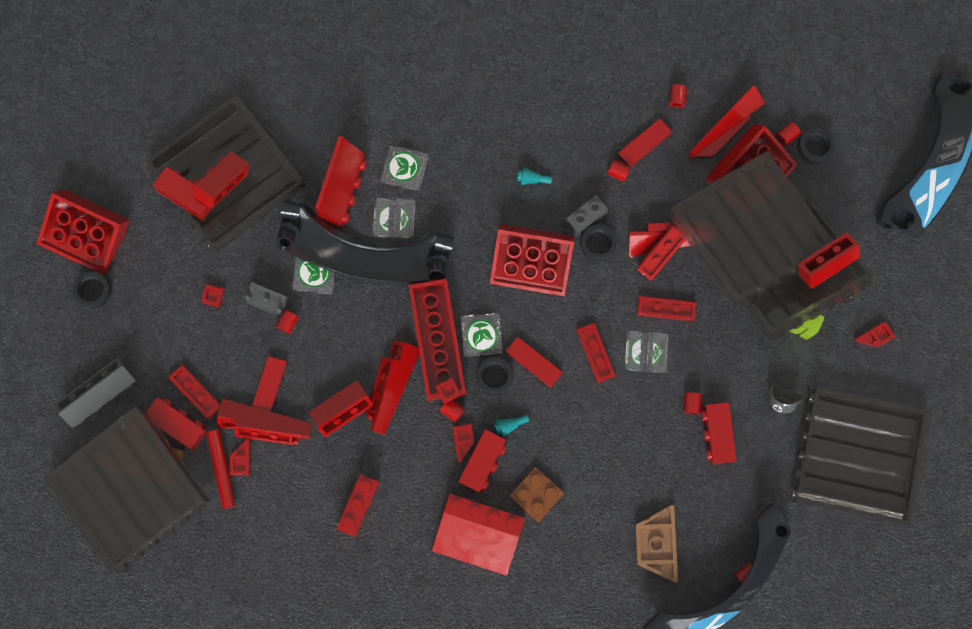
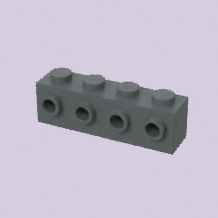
[54,357,136,428]

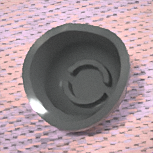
[769,384,803,414]

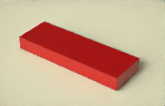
[617,119,672,167]
[636,224,688,281]
[637,296,696,322]
[576,322,616,383]
[506,337,563,388]
[252,356,287,412]
[168,364,220,419]

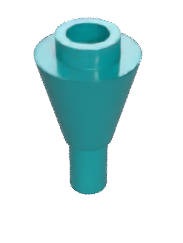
[517,167,552,185]
[493,414,529,438]

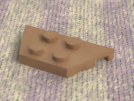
[635,505,678,582]

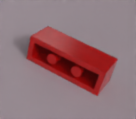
[193,151,250,209]
[153,167,211,221]
[798,232,860,289]
[308,380,374,437]
[143,397,208,451]
[701,403,737,465]
[459,429,508,494]
[336,474,380,537]

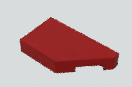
[854,321,896,347]
[453,424,475,463]
[230,439,250,476]

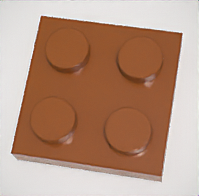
[509,467,564,523]

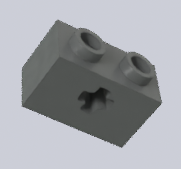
[565,195,608,238]

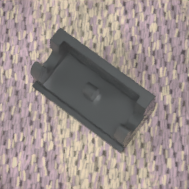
[245,282,289,317]

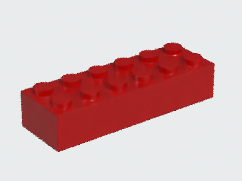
[409,279,466,401]

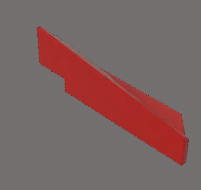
[688,85,765,158]
[628,221,720,257]
[366,341,420,434]
[217,399,312,445]

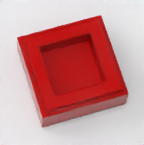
[201,284,225,308]
[435,377,461,404]

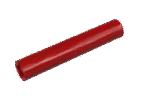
[207,430,236,509]

